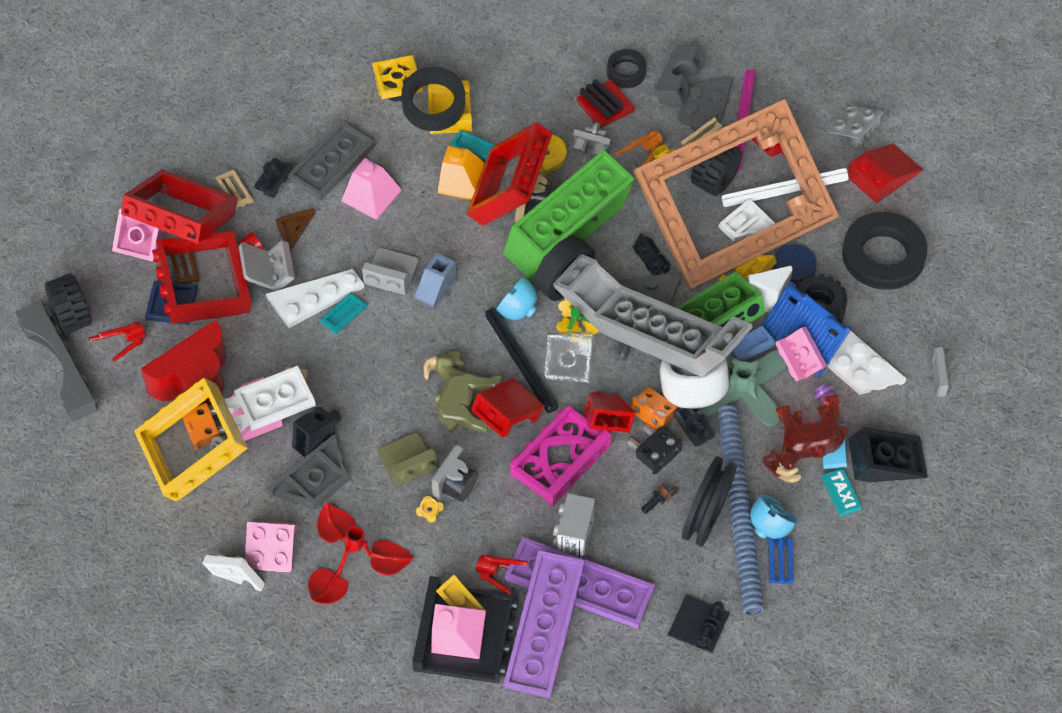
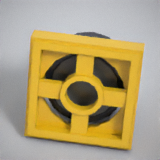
[372,55,423,102]

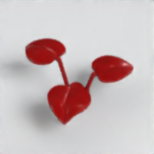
[308,502,413,604]

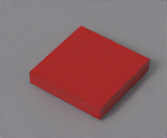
[577,80,634,129]

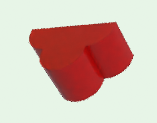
[141,320,227,406]

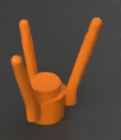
[615,130,663,178]

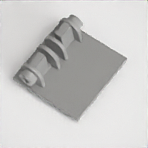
[827,105,884,147]

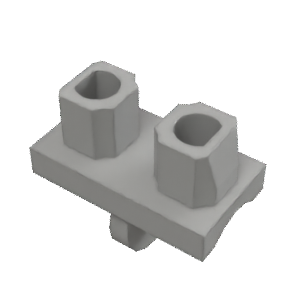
[573,122,613,157]

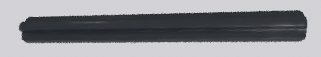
[485,308,558,413]

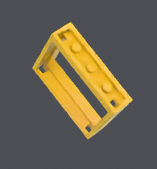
[134,378,248,501]

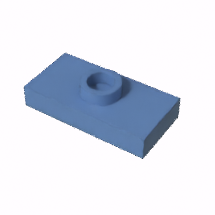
[730,325,775,362]

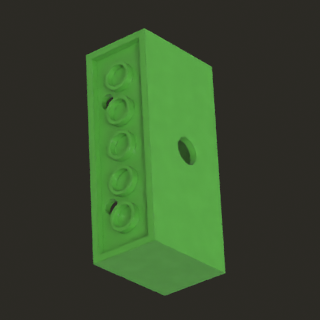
[503,149,635,283]

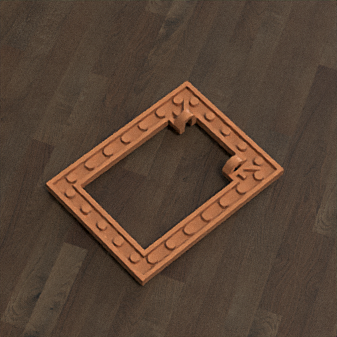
[633,99,839,289]

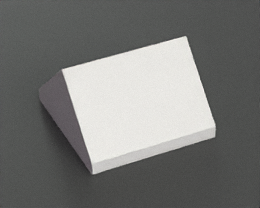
[748,266,792,313]

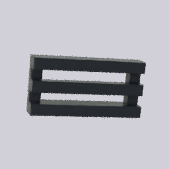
[580,79,623,119]

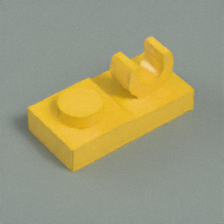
[436,575,486,611]

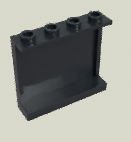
[412,576,519,684]

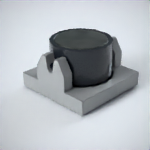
[431,445,478,503]

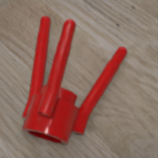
[89,321,146,361]
[476,554,528,594]

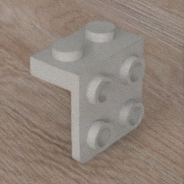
[239,240,295,291]
[362,248,419,295]

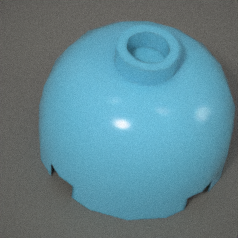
[496,276,538,321]
[750,494,798,539]

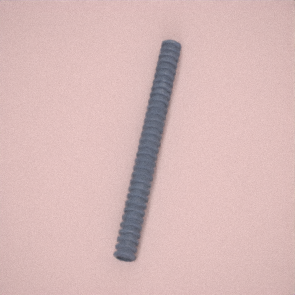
[717,405,764,616]

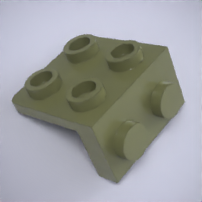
[377,433,437,487]

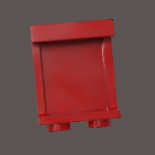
[471,378,545,438]

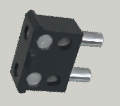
[627,424,682,475]

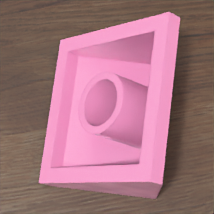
[112,209,165,262]

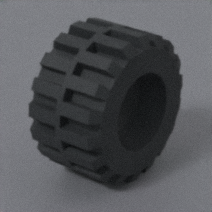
[691,146,742,196]
[45,273,92,334]
[791,274,848,331]

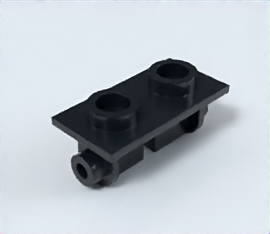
[633,233,671,276]

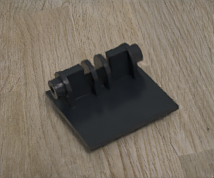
[668,595,730,653]

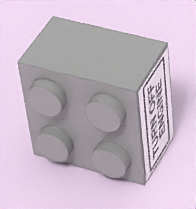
[553,493,595,559]

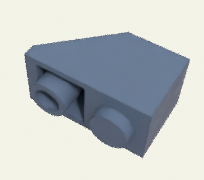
[415,253,456,308]

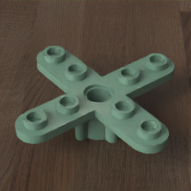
[698,351,788,426]

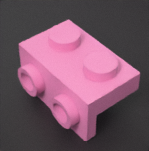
[776,327,827,381]

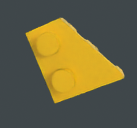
[719,255,777,281]

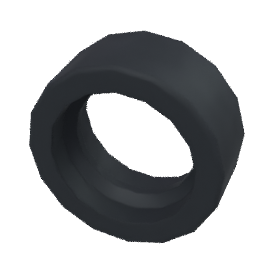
[607,49,646,88]

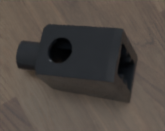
[292,407,342,458]

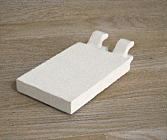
[224,366,316,432]

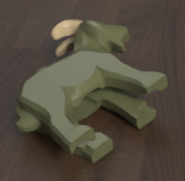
[423,350,502,433]

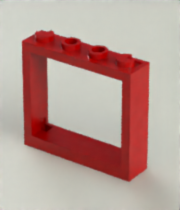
[466,122,553,226]
[121,169,238,244]
[152,231,251,324]

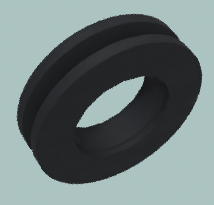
[842,212,927,290]
[682,456,737,547]

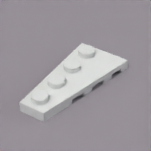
[266,269,364,328]

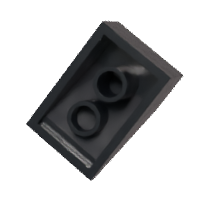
[848,427,928,482]

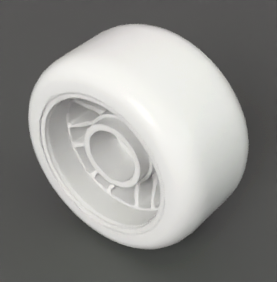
[660,358,729,409]

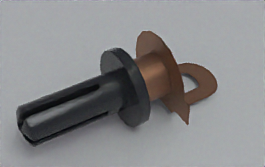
[641,485,679,514]

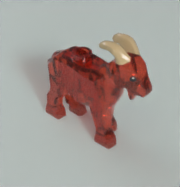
[762,394,849,483]

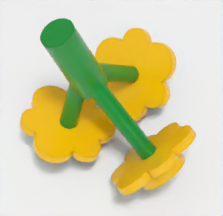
[556,297,599,340]

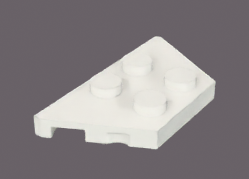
[827,331,906,395]

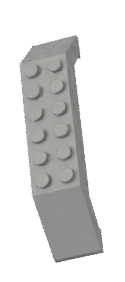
[553,255,752,377]

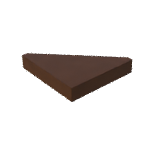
[276,208,315,252]

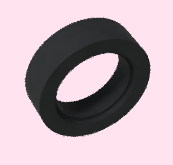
[401,67,465,131]
[534,235,595,301]

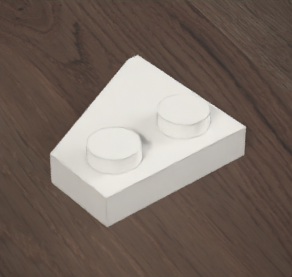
[718,198,775,242]
[202,554,265,591]

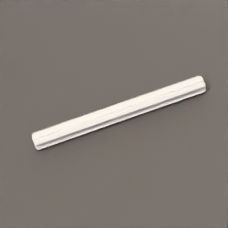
[721,168,848,207]

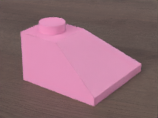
[342,158,401,220]
[432,604,486,659]

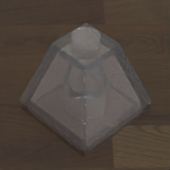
[544,331,594,383]

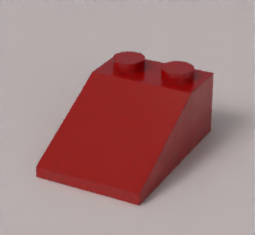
[848,143,923,204]

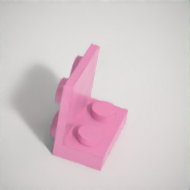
[245,520,298,572]

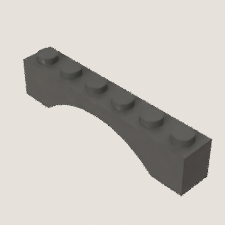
[15,301,98,423]

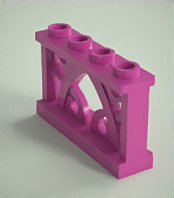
[510,405,612,506]

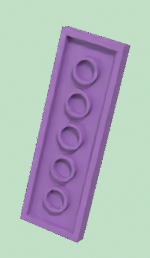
[505,537,655,629]
[503,550,585,699]

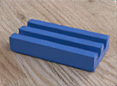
[768,538,794,584]

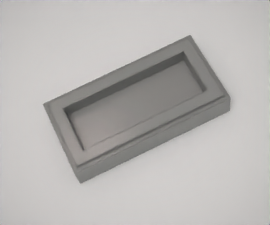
[931,347,949,396]

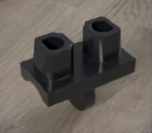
[254,158,293,198]
[674,408,715,447]

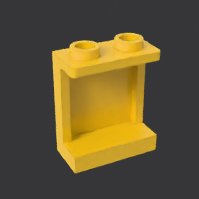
[428,80,472,134]

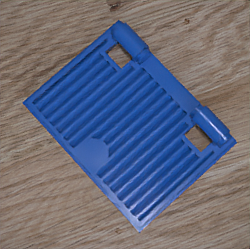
[762,281,852,377]

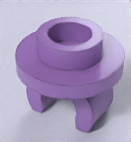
[813,383,837,407]

